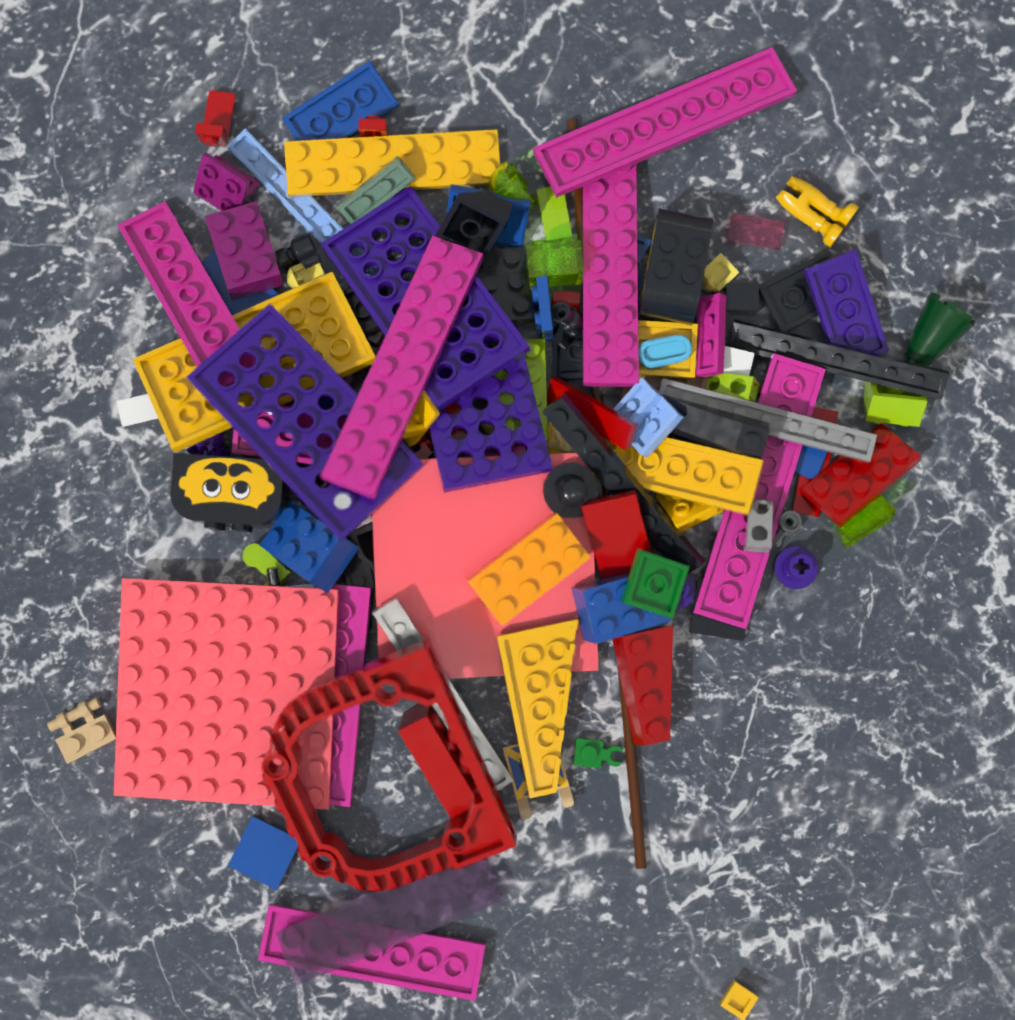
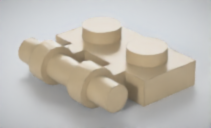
[47,697,116,764]

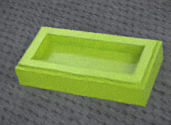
[536,187,572,243]

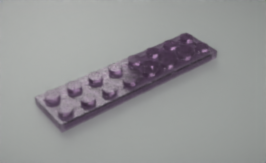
[276,858,504,986]

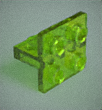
[824,495,896,549]

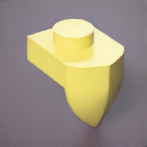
[702,253,739,293]
[287,263,325,289]

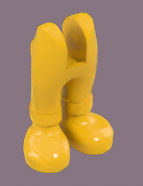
[776,176,859,248]

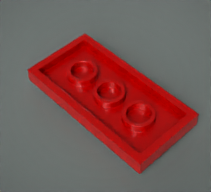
[802,423,921,527]

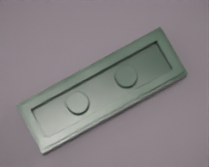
[336,156,416,224]

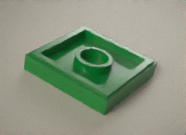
[621,549,690,619]

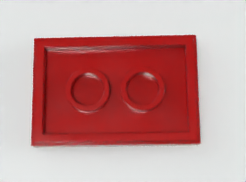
[581,490,652,579]

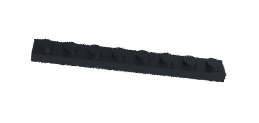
[728,320,950,400]
[542,394,705,575]

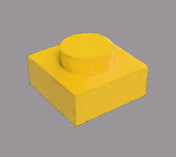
[719,980,759,1020]

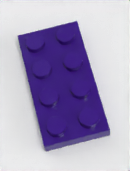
[803,249,889,354]

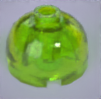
[488,160,539,211]

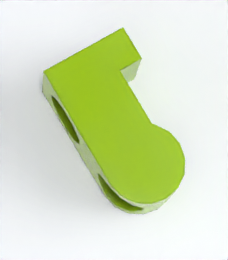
[705,373,760,403]
[242,543,293,586]

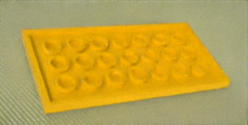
[132,272,376,453]

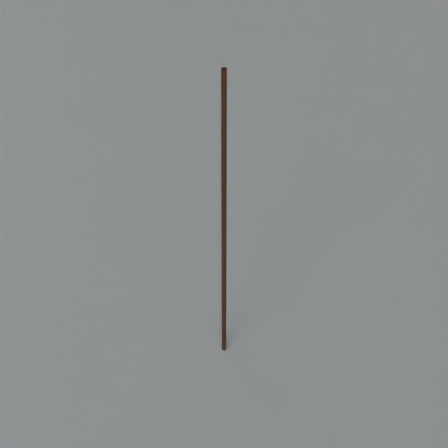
[567,119,647,869]

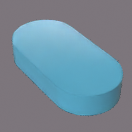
[638,335,692,369]

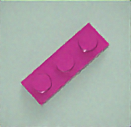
[695,293,726,378]

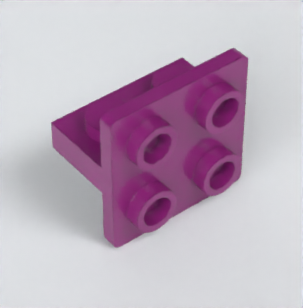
[193,153,260,211]

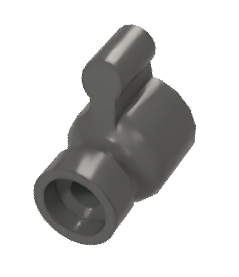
[772,510,802,548]

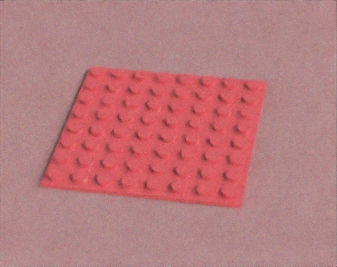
[372,453,598,679]
[114,578,339,810]

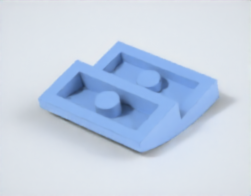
[613,377,684,458]

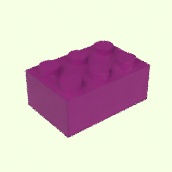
[205,201,283,301]

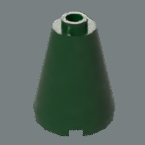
[904,292,976,366]

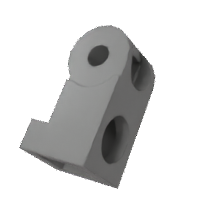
[743,499,773,553]

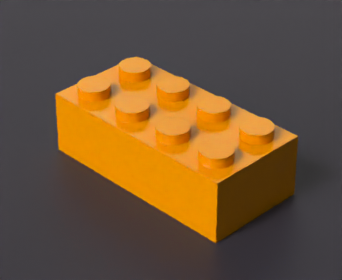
[466,512,591,626]

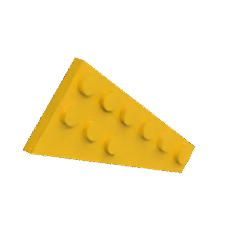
[496,618,578,798]

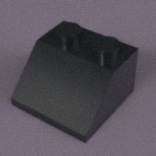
[435,191,513,261]

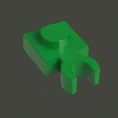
[573,737,622,768]

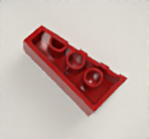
[612,625,673,746]
[398,703,479,818]

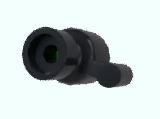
[275,232,321,271]
[551,302,583,349]

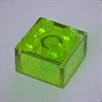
[526,237,584,289]

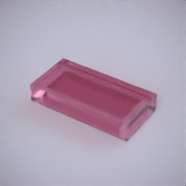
[726,213,785,250]

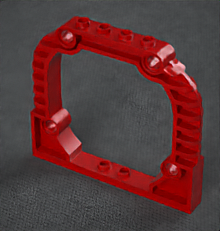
[261,639,517,892]

